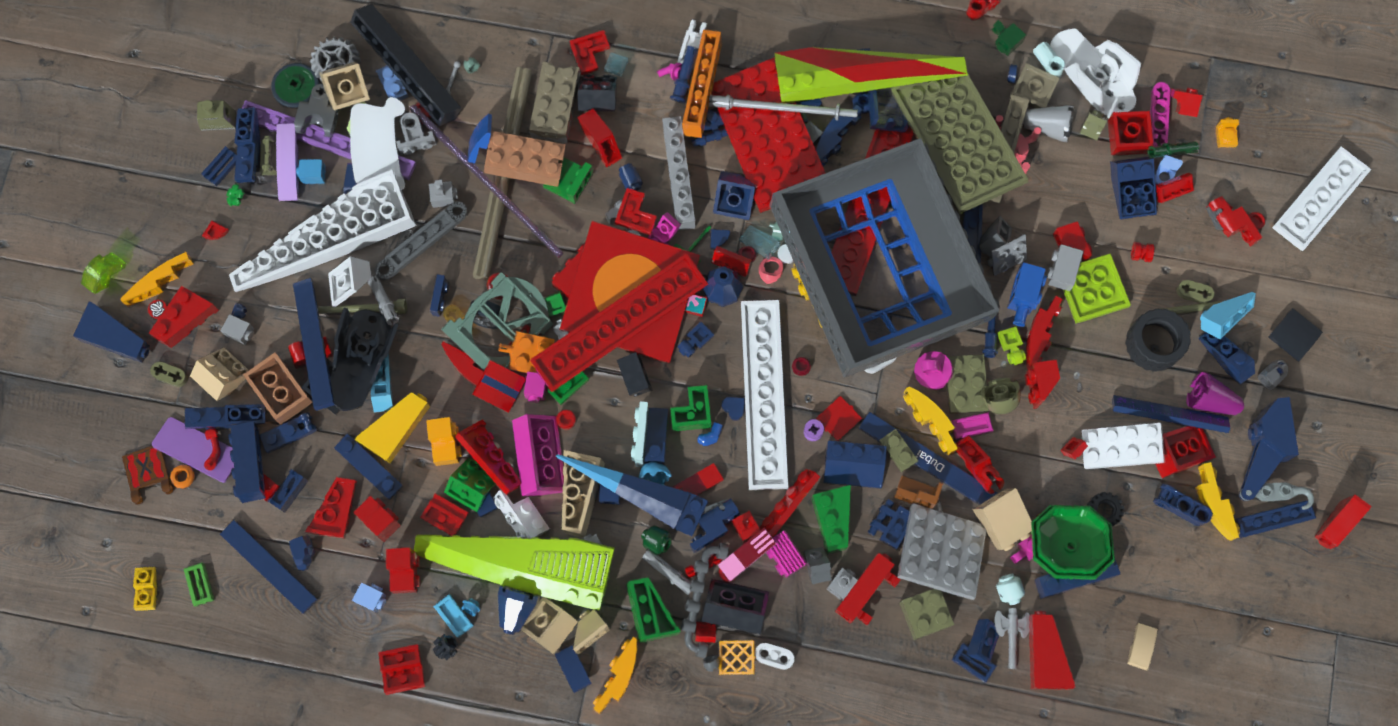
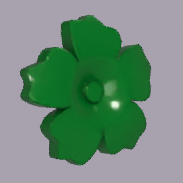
[226,184,245,206]

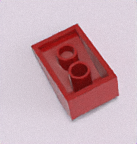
[1155,426,1216,478]

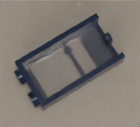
[868,87,909,132]

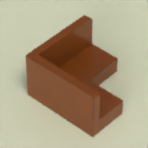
[894,476,943,509]

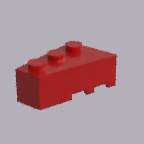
[149,286,219,348]

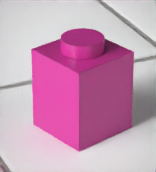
[524,372,547,403]

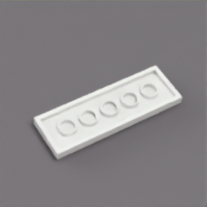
[1272,147,1371,251]

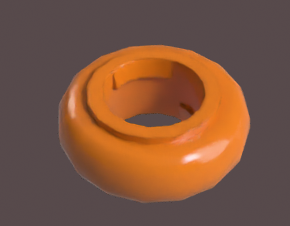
[170,465,195,489]

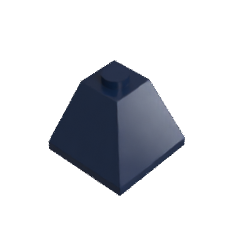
[713,171,756,220]

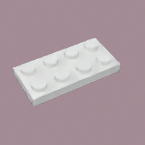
[1082,423,1165,469]

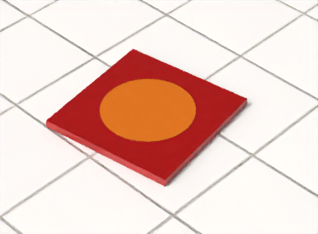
[559,221,700,363]

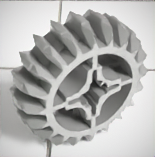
[310,36,361,81]

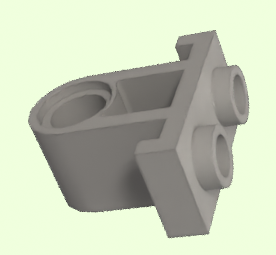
[396,113,436,155]

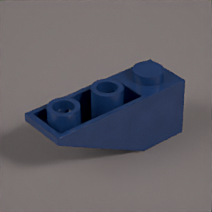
[1199,332,1255,384]

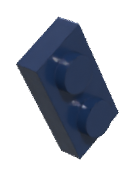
[430,274,449,317]

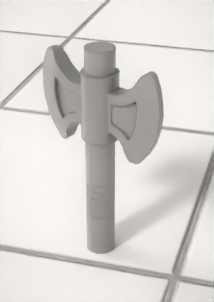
[994,608,1030,669]

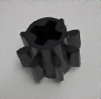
[433,634,458,660]

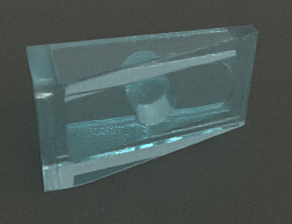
[739,225,780,260]

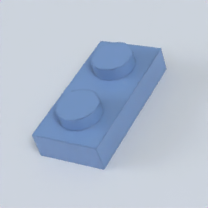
[376,66,408,100]

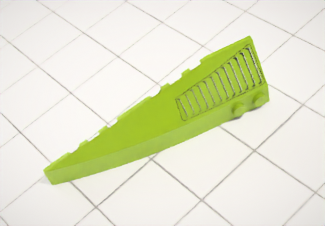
[414,535,615,611]

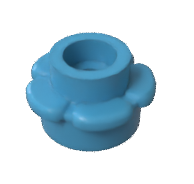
[462,598,481,616]

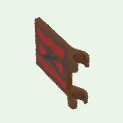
[122,446,174,505]

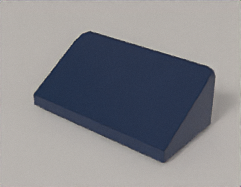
[967,619,999,664]

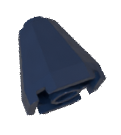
[703,266,744,307]
[498,585,540,635]

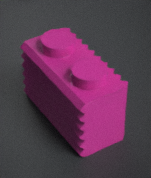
[766,530,807,578]

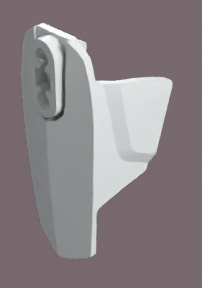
[1050,29,1141,118]

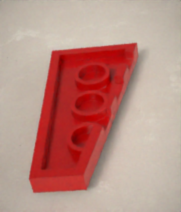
[455,419,521,495]

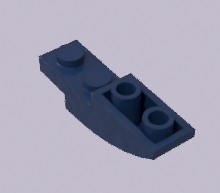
[816,105,862,167]
[234,107,260,183]
[185,404,265,430]

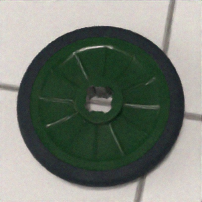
[271,63,319,108]

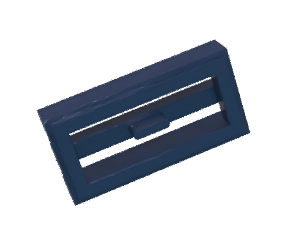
[201,146,237,187]
[952,643,996,683]

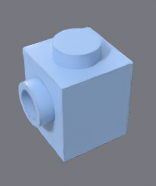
[352,583,386,613]

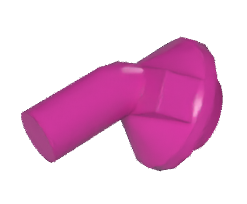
[657,62,682,80]

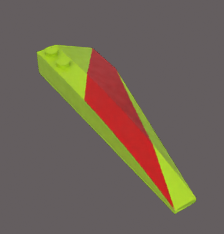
[774,47,968,103]

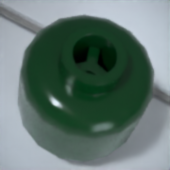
[641,525,672,554]

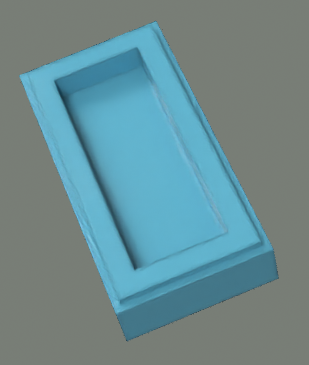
[433,594,474,638]

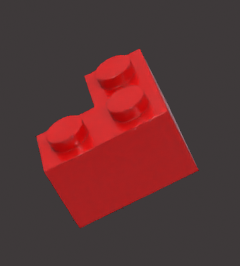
[353,496,401,542]
[386,547,420,594]

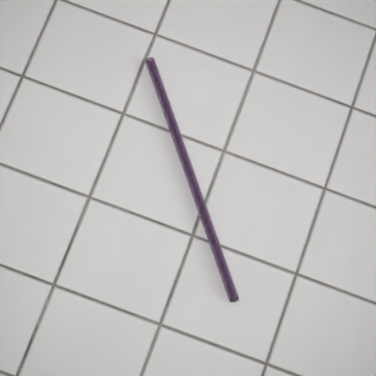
[410,105,563,258]

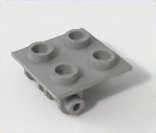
[987,235,1027,276]

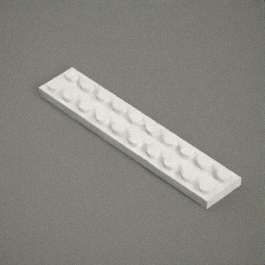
[741,300,788,490]

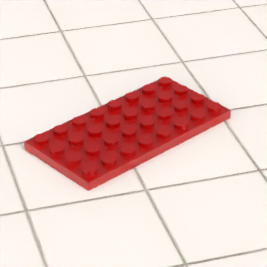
[711,57,826,213]

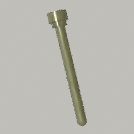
[318,299,407,314]

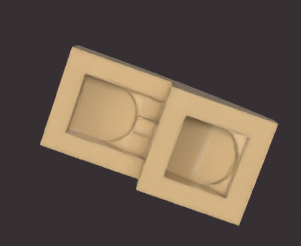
[1127,623,1158,670]

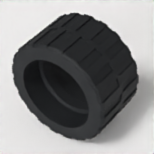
[1125,308,1191,372]

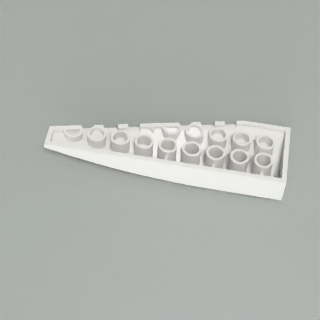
[229,170,416,292]

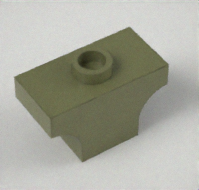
[1080,109,1107,140]

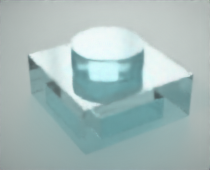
[604,52,628,77]

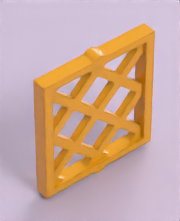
[718,641,756,675]

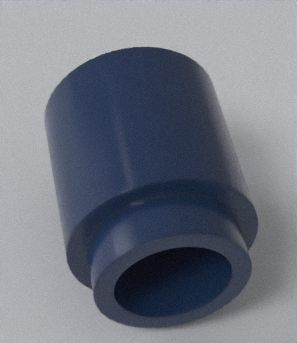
[619,163,643,191]

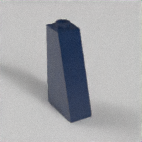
[73,301,150,363]

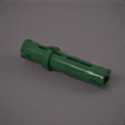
[1147,141,1199,158]

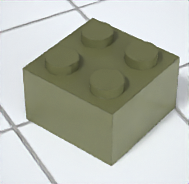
[900,589,954,640]

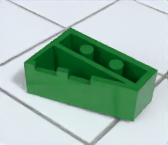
[811,485,851,555]
[626,577,681,643]

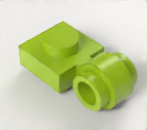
[997,327,1026,365]

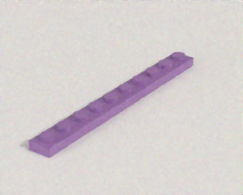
[242,100,416,180]

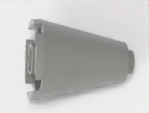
[1023,105,1074,143]

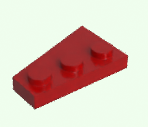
[305,477,357,539]

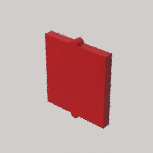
[816,396,862,441]

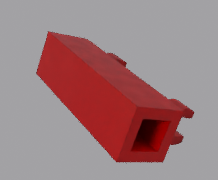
[835,553,901,625]

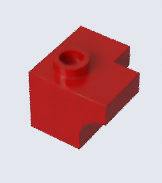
[1170,88,1203,117]

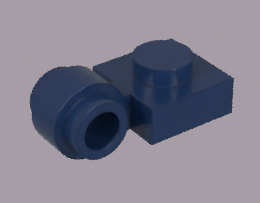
[678,322,714,358]

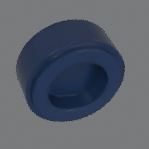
[1007,64,1018,83]

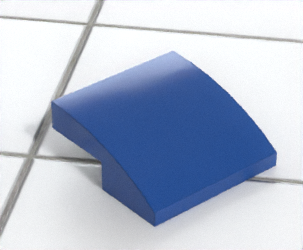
[468,114,492,163]

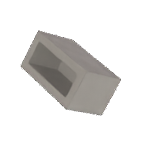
[1047,244,1083,291]

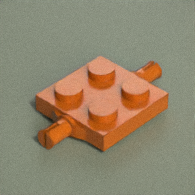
[498,331,555,373]

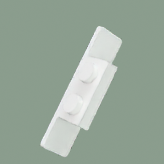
[493,490,550,539]

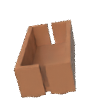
[484,131,565,187]

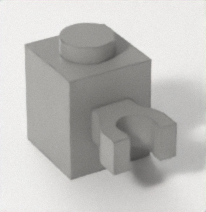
[429,180,458,208]

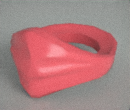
[759,257,783,284]

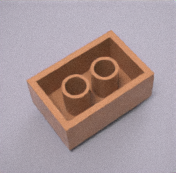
[243,353,313,425]

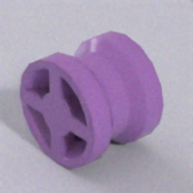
[804,420,824,441]

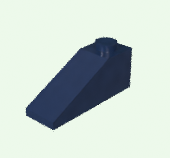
[645,408,668,465]

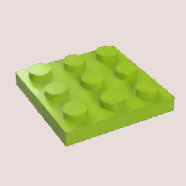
[1063,254,1131,324]

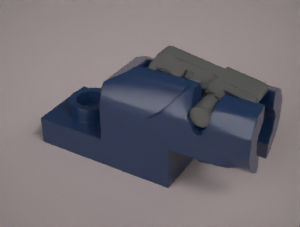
[690,498,740,553]

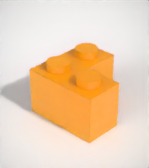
[426,417,462,466]

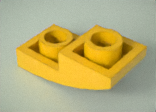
[133,567,157,611]

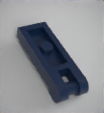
[259,412,317,454]

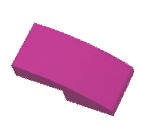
[648,212,681,245]

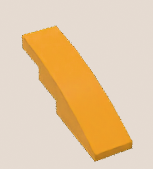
[120,252,194,307]

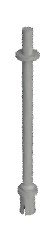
[709,95,858,120]

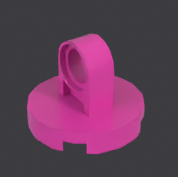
[914,351,953,390]

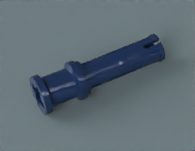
[670,46,699,103]

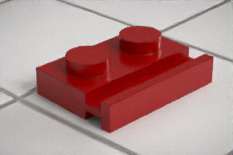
[420,493,469,536]

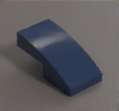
[555,645,592,693]

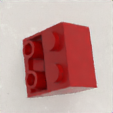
[1025,360,1060,409]

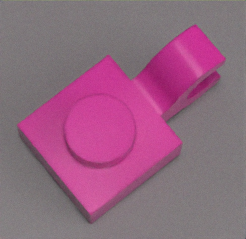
[1010,534,1033,564]

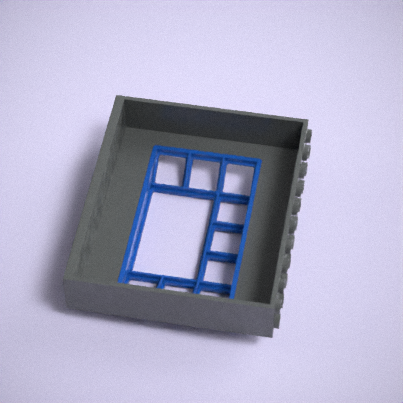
[769,138,1000,378]

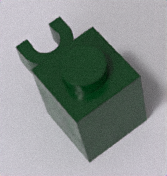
[991,20,1026,56]

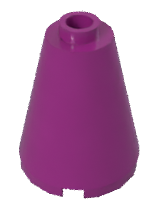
[1186,372,1244,416]

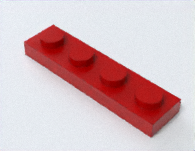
[760,469,820,538]

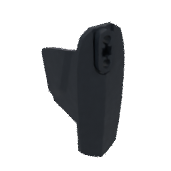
[330,307,399,411]

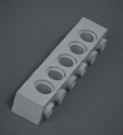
[662,116,695,231]

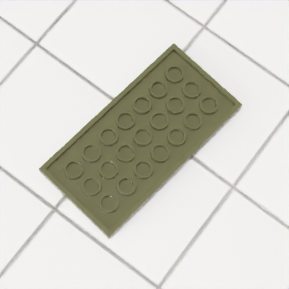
[891,75,1029,214]

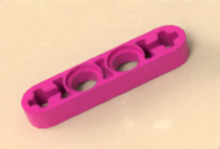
[1150,82,1170,146]

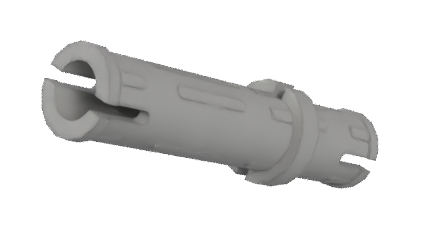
[367,276,399,325]
[642,549,691,595]

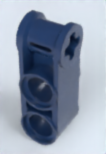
[1153,484,1212,526]

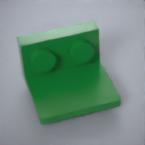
[543,157,593,204]
[444,458,496,512]

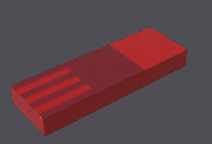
[673,463,724,496]

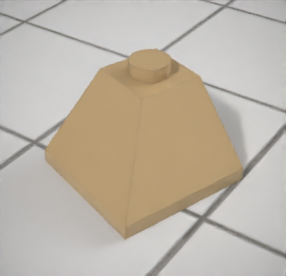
[573,610,610,655]

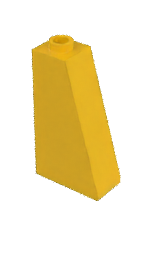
[355,392,430,463]

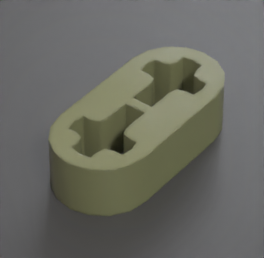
[1176,280,1214,304]
[150,362,188,387]

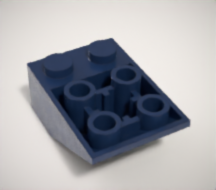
[1110,157,1157,219]

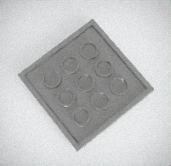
[897,503,986,600]

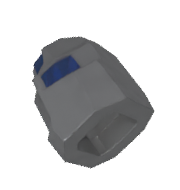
[1257,360,1288,390]

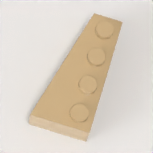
[562,450,605,538]

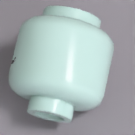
[996,574,1025,605]

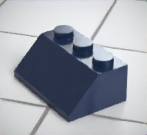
[823,441,887,489]

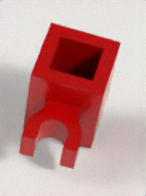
[732,511,760,543]

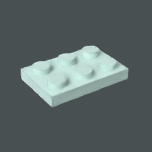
[631,402,649,467]

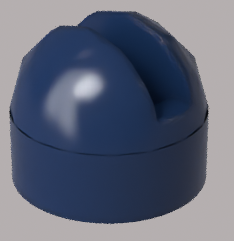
[231,302,247,319]

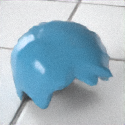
[639,462,672,485]

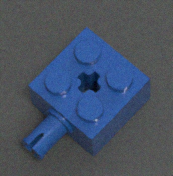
[1007,262,1047,327]

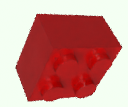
[1108,111,1154,155]

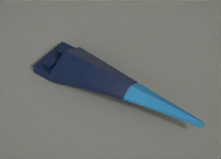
[556,454,708,536]

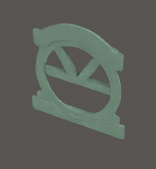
[441,272,553,371]

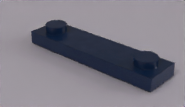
[334,434,403,500]

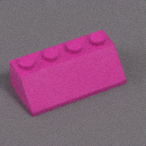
[512,414,564,496]

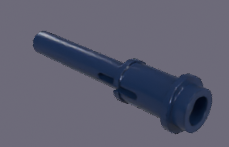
[982,316,998,358]

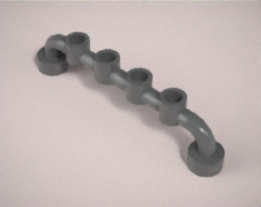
[681,543,729,658]

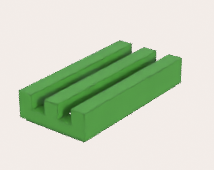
[184,562,214,607]

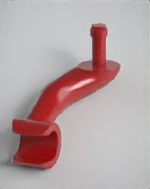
[204,428,221,471]

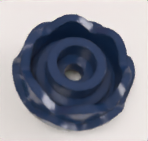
[852,91,869,114]

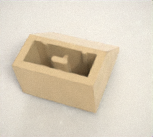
[190,348,249,401]

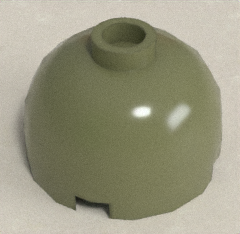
[981,378,1021,414]

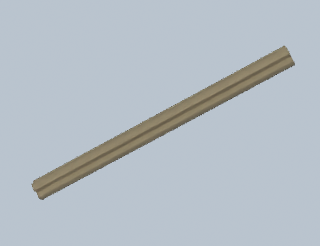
[473,67,532,280]

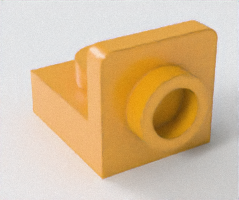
[1216,117,1239,147]

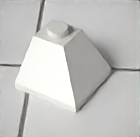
[329,257,371,307]

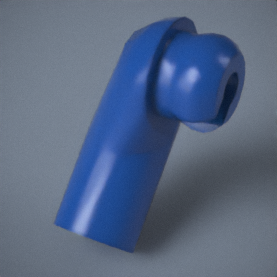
[697,422,723,446]

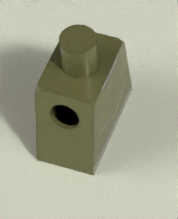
[197,100,236,131]

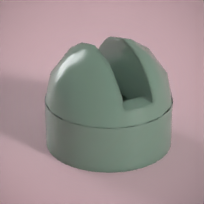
[463,57,480,74]

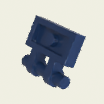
[689,107,728,147]
[868,499,910,550]

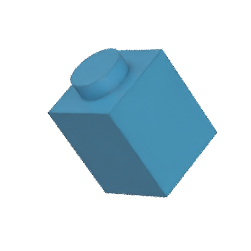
[296,159,326,184]

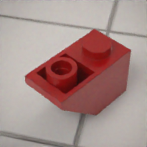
[1053,221,1092,262]

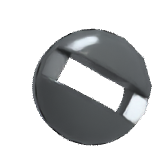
[702,655,720,672]

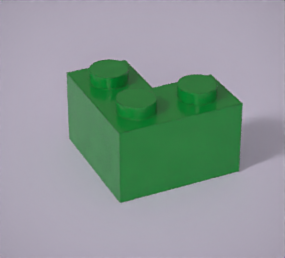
[670,385,711,432]

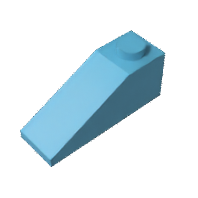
[1200,292,1256,339]
[371,354,393,412]

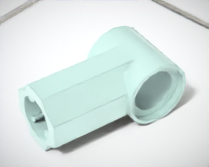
[1033,42,1065,78]

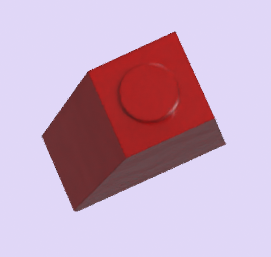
[577,109,622,168]
[1315,494,1372,549]

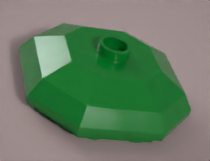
[1031,505,1115,580]

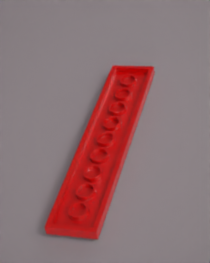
[831,125,914,296]
[529,253,708,392]

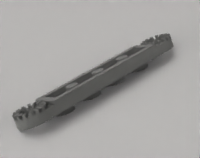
[375,201,468,280]

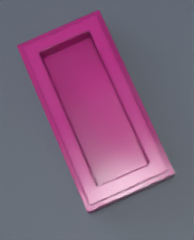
[951,412,993,440]

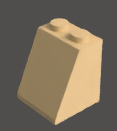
[972,488,1032,551]

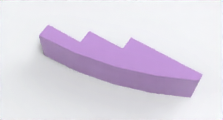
[276,123,299,201]

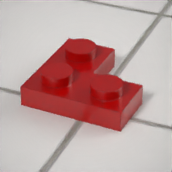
[569,30,610,76]
[615,188,657,235]

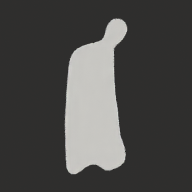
[350,97,405,190]

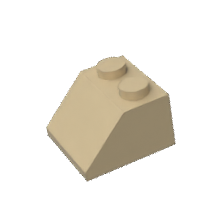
[319,62,370,110]
[521,597,578,654]

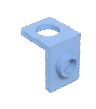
[1155,155,1183,184]

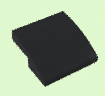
[1268,308,1323,362]

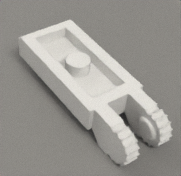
[677,20,707,70]

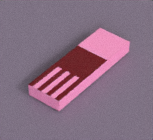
[718,528,777,581]

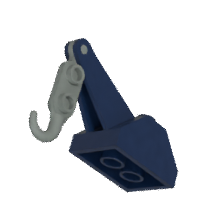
[1239,397,1314,510]

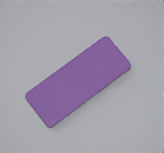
[152,417,234,483]

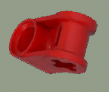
[966,0,1001,20]

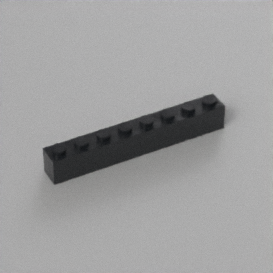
[350,4,461,126]

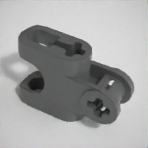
[294,84,339,138]

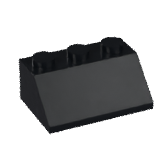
[702,579,769,634]

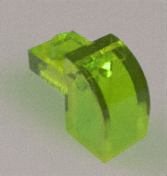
[81,252,126,294]

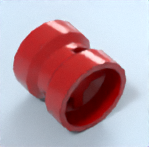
[1131,242,1154,263]

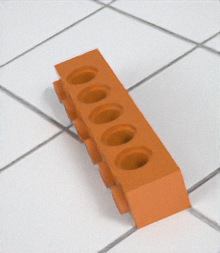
[682,30,722,138]

